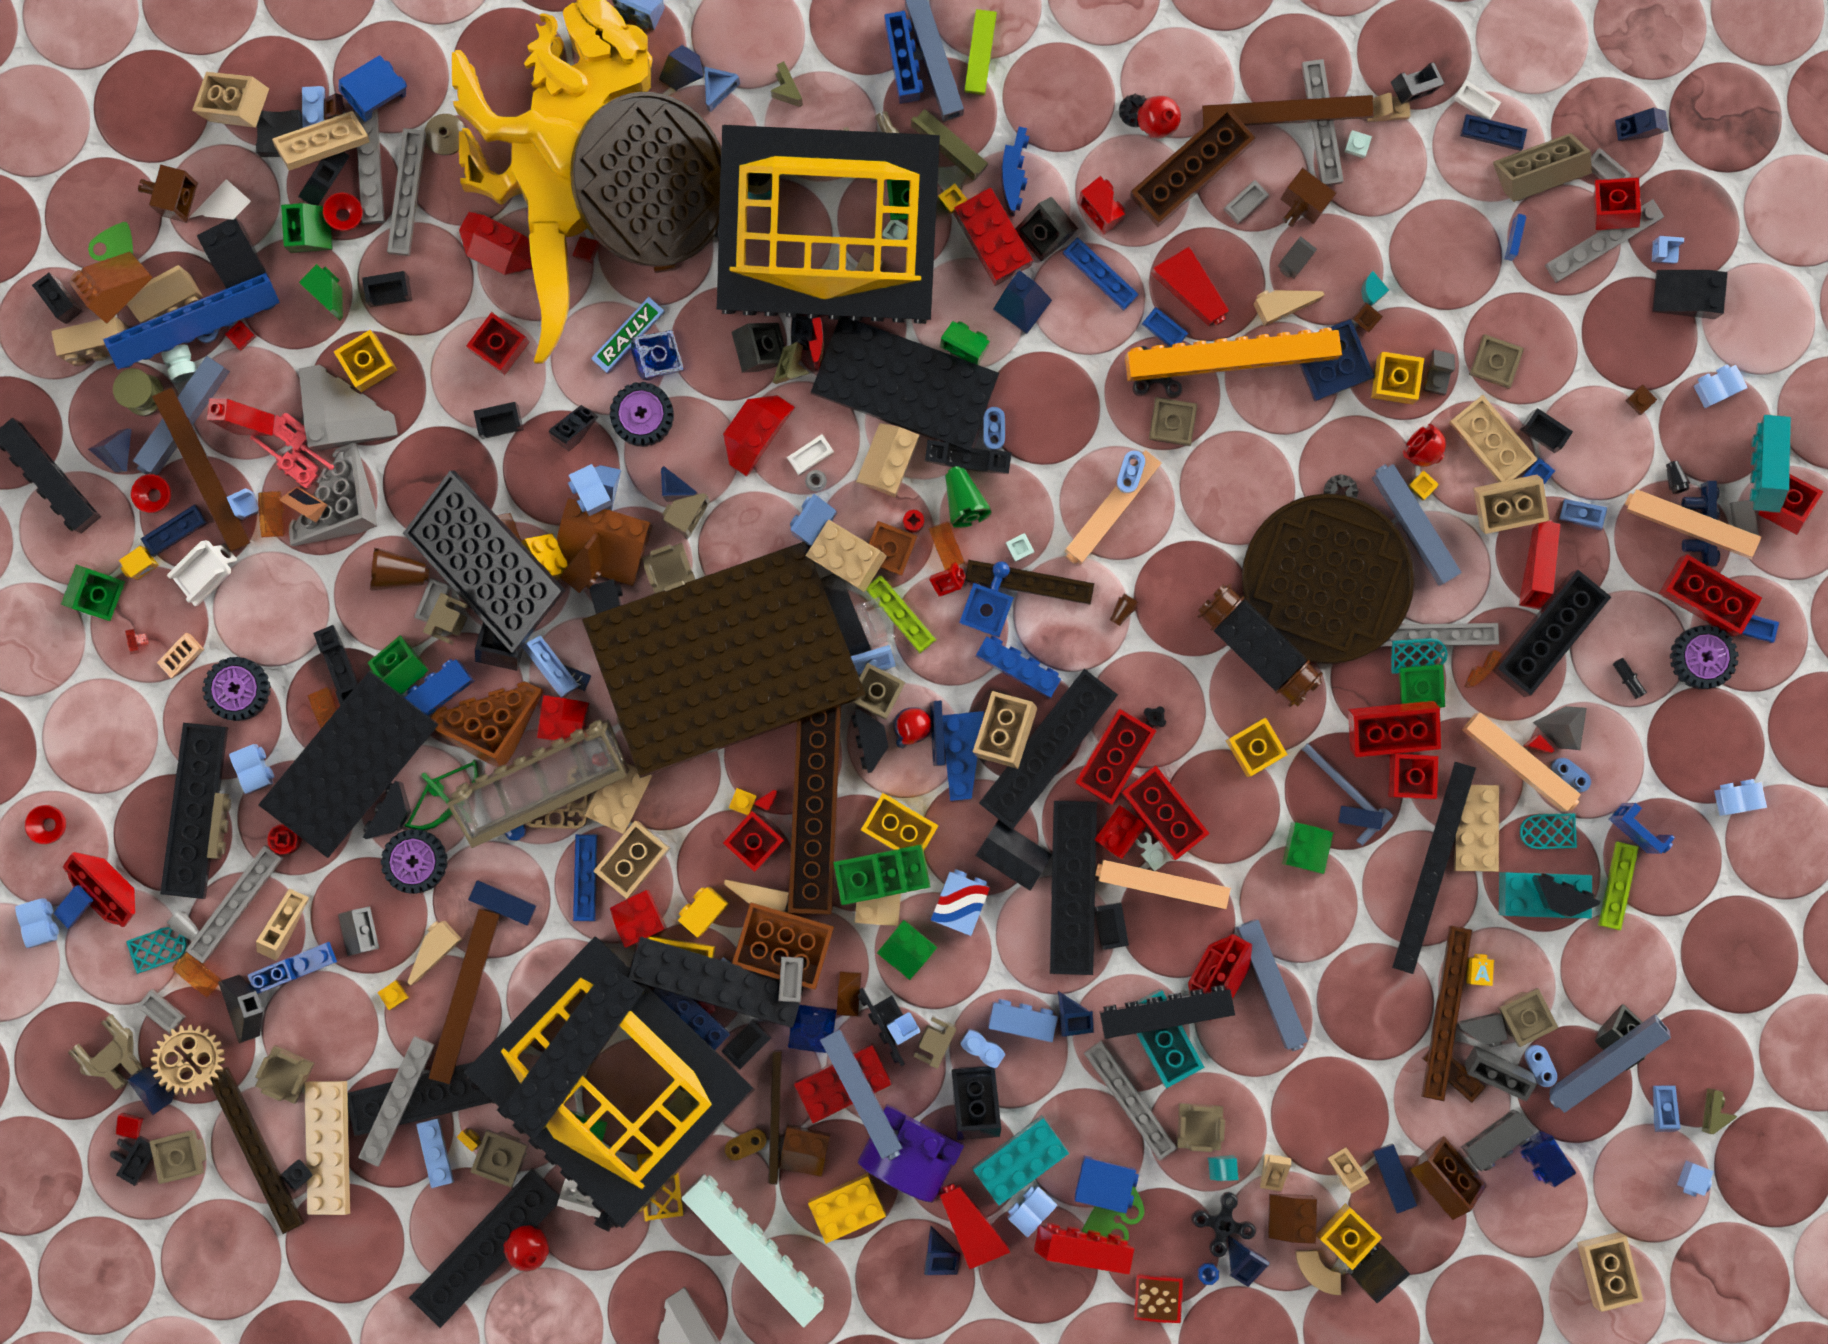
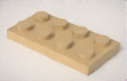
[272,111,370,171]
[1449,395,1538,482]
[1454,785,1499,872]

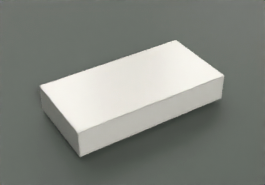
[1453,80,1501,120]
[787,434,834,476]

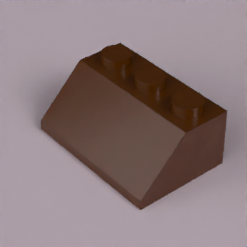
[1410,1136,1486,1220]

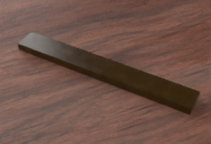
[211,1067,304,1234]

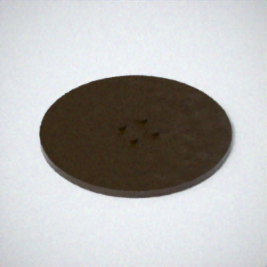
[570,92,721,267]
[1242,494,1414,664]

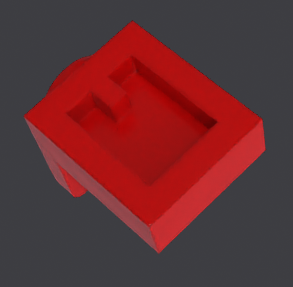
[929,562,965,597]

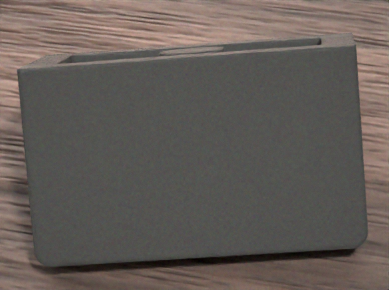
[338,906,379,956]

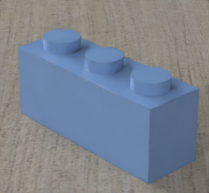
[988,999,1058,1042]

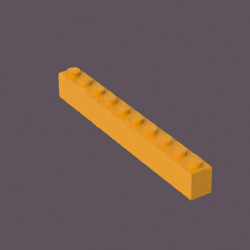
[1125,328,1342,381]

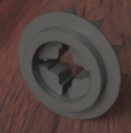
[1324,474,1358,499]

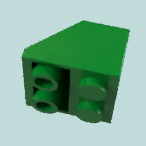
[281,203,333,253]

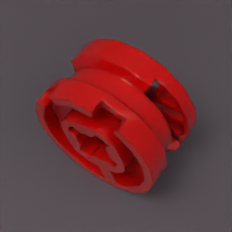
[267,824,302,854]

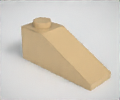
[1253,290,1324,326]
[724,879,789,912]
[256,888,309,961]
[407,921,462,985]

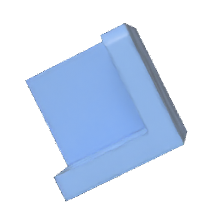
[1652,236,1684,264]
[226,488,262,520]
[887,1012,920,1045]

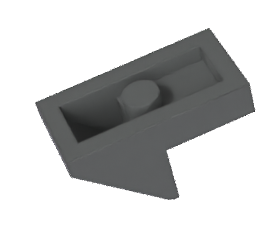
[1424,350,1455,396]

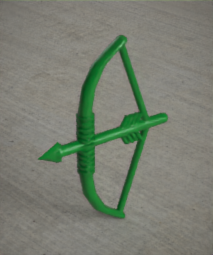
[404,759,479,830]

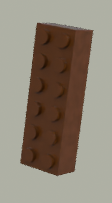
[1130,106,1256,228]

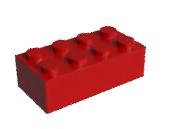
[953,187,1033,286]
[1658,554,1762,637]
[1348,701,1441,757]
[1074,708,1156,805]
[1120,765,1210,860]
[794,1043,892,1124]
[1034,1223,1135,1275]

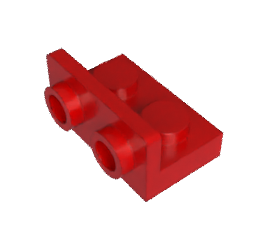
[1094,805,1146,859]

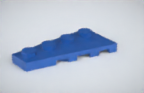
[942,711,984,801]

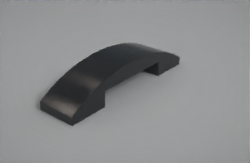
[925,440,1012,474]
[820,574,871,656]
[313,625,358,705]

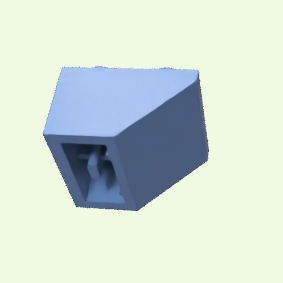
[612,0,665,30]
[790,494,837,547]

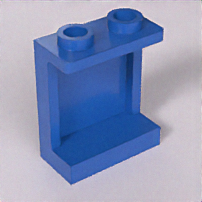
[338,55,407,122]
[1609,803,1675,854]
[1074,1155,1139,1213]

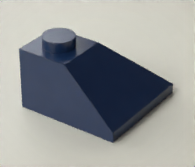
[993,270,1052,334]

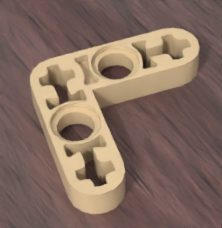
[526,766,589,829]

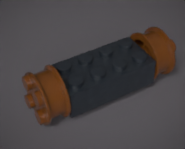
[1197,583,1323,707]

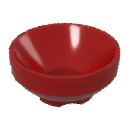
[323,192,363,232]
[131,474,171,513]
[25,805,66,844]

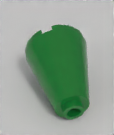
[945,466,992,528]

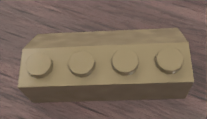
[1493,133,1592,202]

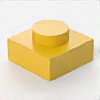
[938,183,968,214]
[1408,470,1439,501]
[729,788,757,815]
[377,980,409,1010]
[456,1128,482,1152]

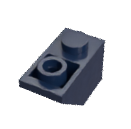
[1615,107,1669,141]

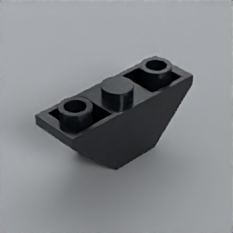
[298,152,350,205]
[549,405,598,452]
[851,709,889,773]
[363,780,411,839]
[1532,873,1600,917]
[218,975,263,1043]

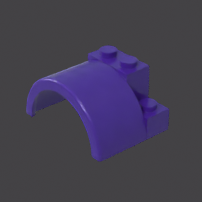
[858,1104,964,1203]

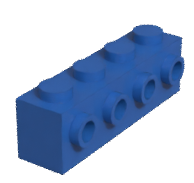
[884,11,924,104]
[975,636,1061,699]

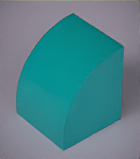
[1361,271,1389,306]
[1208,1155,1239,1181]

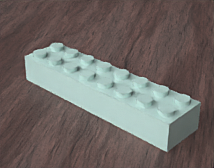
[681,1174,824,1328]

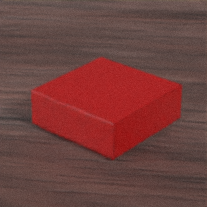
[225,320,256,351]

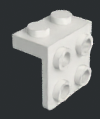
[557,1178,601,1218]

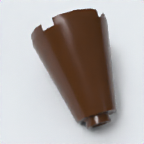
[370,547,430,591]

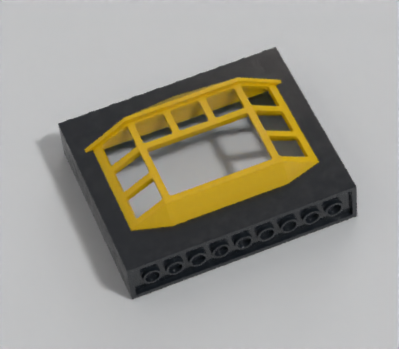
[716,125,940,324]
[464,936,755,1228]

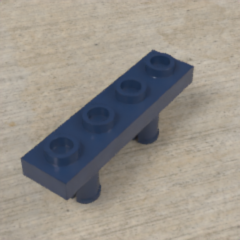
[1681,481,1720,568]
[652,988,730,1050]

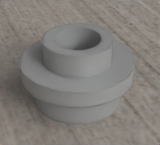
[805,470,827,492]

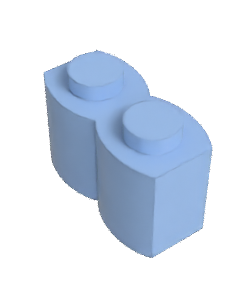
[1693,364,1748,408]
[568,464,612,516]
[229,744,274,794]
[1714,779,1767,816]
[15,899,59,948]
[960,1029,1005,1068]
[1007,1185,1057,1238]

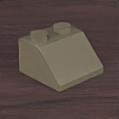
[662,493,710,538]

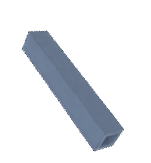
[905,0,964,122]
[133,356,230,475]
[1372,464,1462,586]
[1235,919,1308,1051]
[1549,1014,1671,1113]
[820,1030,903,1161]

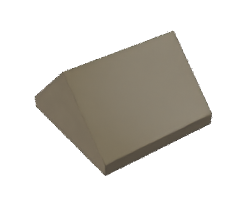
[852,663,906,719]

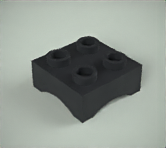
[256,110,303,157]

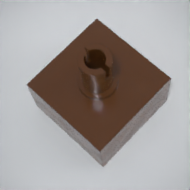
[138,164,198,223]
[1281,167,1336,227]

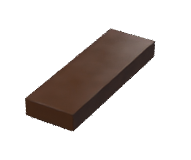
[1422,1050,1486,1103]

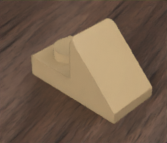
[1367,93,1411,122]
[1328,1147,1370,1194]
[1260,1154,1291,1191]

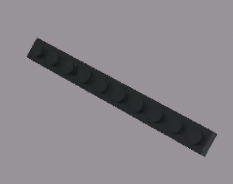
[1392,762,1476,974]

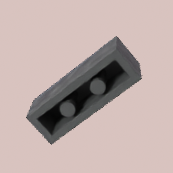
[1464,1046,1537,1102]
[1461,1109,1534,1171]

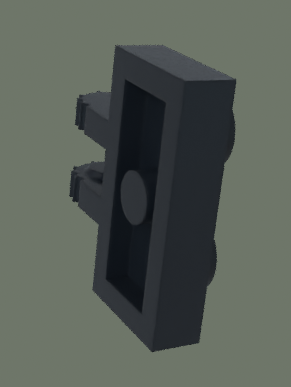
[110,1136,153,1186]

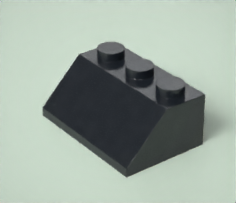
[975,819,1052,891]

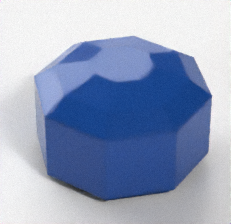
[504,824,526,841]
[1197,1263,1219,1285]

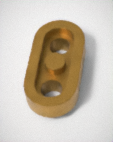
[725,1128,767,1161]

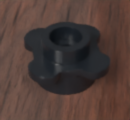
[1144,706,1166,728]

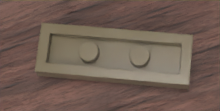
[207,793,231,859]

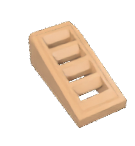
[157,633,204,679]

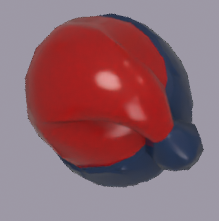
[893,707,932,749]

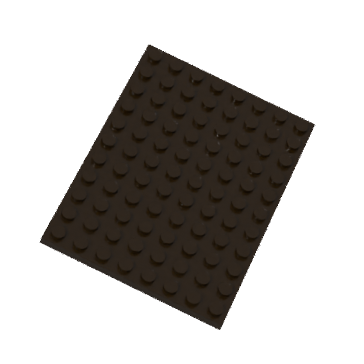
[582,542,866,778]

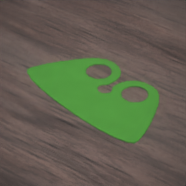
[88,222,133,261]
[1081,1186,1144,1241]

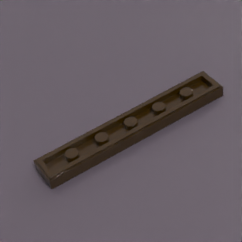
[965,560,1095,605]
[768,1050,782,1185]

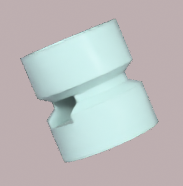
[161,344,197,383]

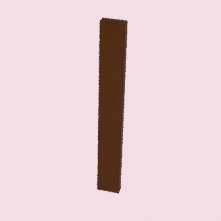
[1202,95,1374,127]
[152,387,251,552]
[429,909,500,1084]
[1421,925,1472,1101]

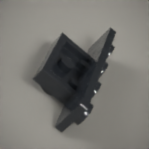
[857,987,905,1066]

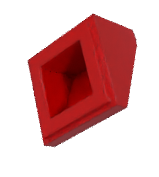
[572,236,600,264]
[1523,735,1555,754]
[753,790,778,811]
[116,1113,144,1140]

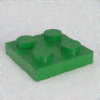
[1399,664,1446,708]

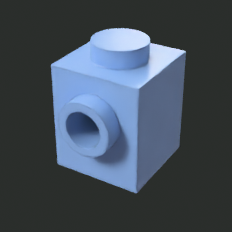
[1677,1161,1714,1197]

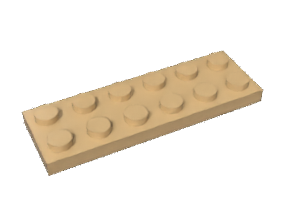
[305,1081,350,1215]

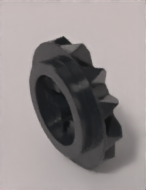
[1119,93,1146,127]

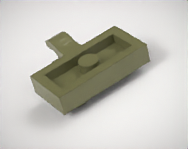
[664,1079,699,1122]

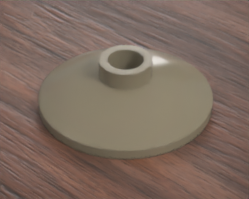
[425,114,465,155]

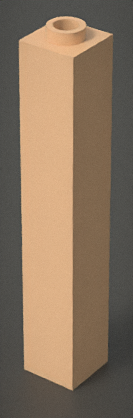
[1064,450,1162,565]
[1625,489,1761,559]
[1462,712,1581,811]
[1095,860,1231,909]

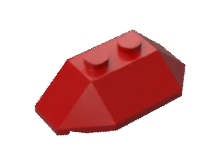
[459,212,533,275]
[723,395,795,477]
[63,852,135,927]
[1188,934,1252,1021]

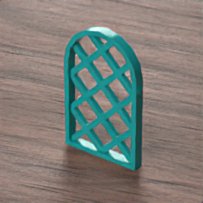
[1391,638,1448,674]
[1519,813,1577,850]
[126,927,187,974]

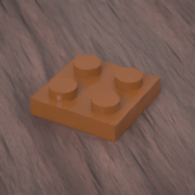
[869,521,918,576]

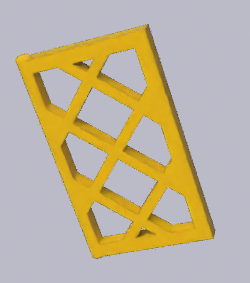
[637,1153,684,1222]

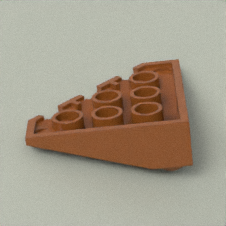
[431,681,543,767]

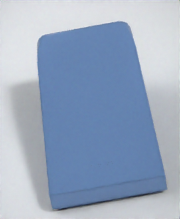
[1559,499,1607,531]
[1653,1086,1681,1132]

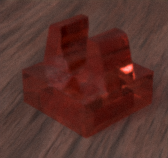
[125,629,148,655]

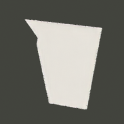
[188,179,251,220]

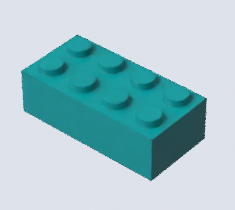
[1749,415,1791,513]
[1499,872,1592,919]
[1136,989,1205,1089]
[972,1115,1069,1206]

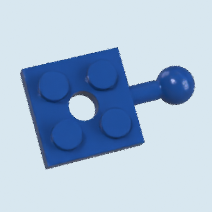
[959,561,1014,637]

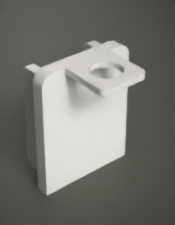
[167,540,237,606]

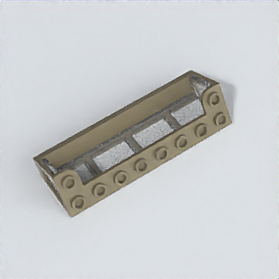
[447,719,629,848]

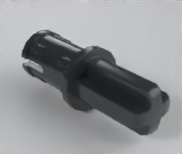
[1613,658,1647,699]

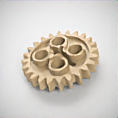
[151,1024,225,1097]

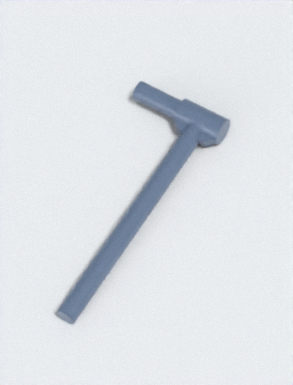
[1302,743,1393,846]

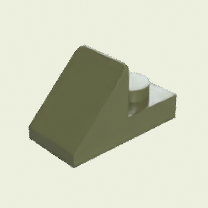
[770,61,803,107]
[773,342,809,384]
[1702,1088,1737,1135]

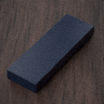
[1460,114,1528,151]
[140,504,208,557]
[930,700,945,766]
[468,880,537,926]
[1372,1143,1417,1214]

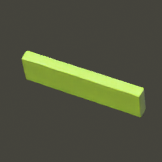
[964,9,997,95]
[866,575,936,653]
[1598,842,1639,931]

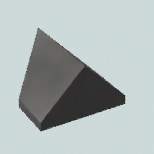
[1533,706,1587,751]

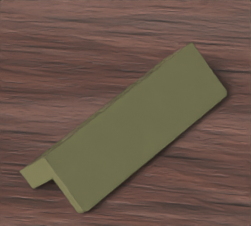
[911,109,988,181]

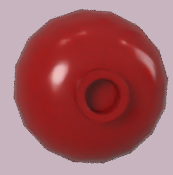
[1138,95,1181,139]
[1403,424,1446,467]
[504,1225,549,1272]

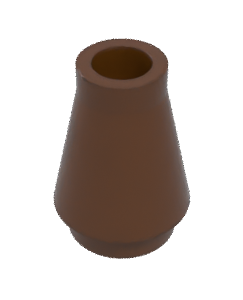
[1110,593,1138,626]

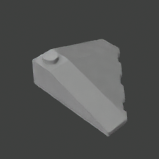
[299,365,398,452]
[288,442,377,546]
[658,1287,721,1344]

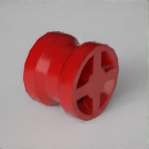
[903,509,924,533]

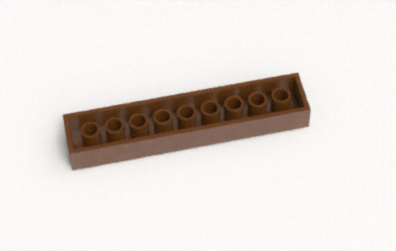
[788,706,842,914]

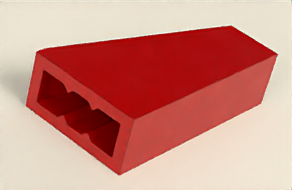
[1151,247,1229,326]
[207,398,275,436]
[1519,520,1560,610]
[939,1183,1010,1269]

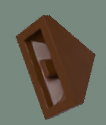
[837,971,861,1017]

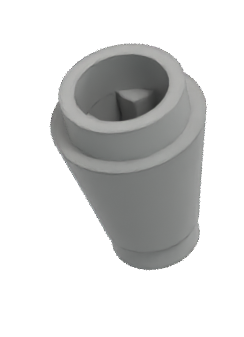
[167,910,200,941]

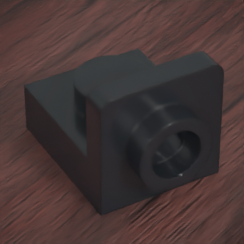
[791,316,813,351]
[281,1159,313,1193]

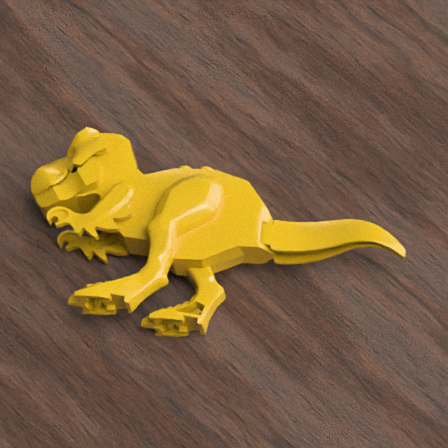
[452,0,653,364]

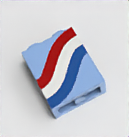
[930,869,990,936]

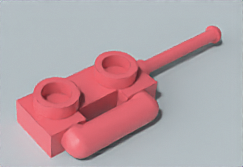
[273,413,334,470]
[250,435,319,489]

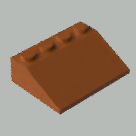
[69,251,153,324]
[557,498,653,587]
[732,902,834,990]

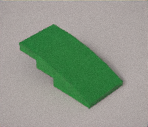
[833,844,931,905]

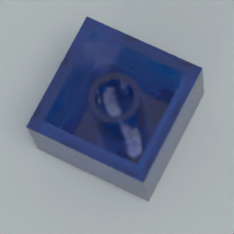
[1519,1130,1576,1188]

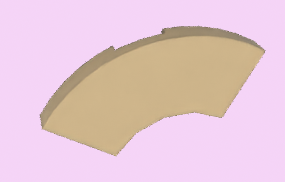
[1295,1250,1341,1295]

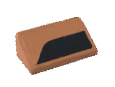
[279,486,327,523]

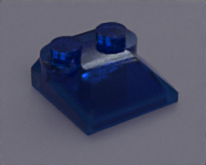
[631,329,684,380]
[788,1004,837,1053]

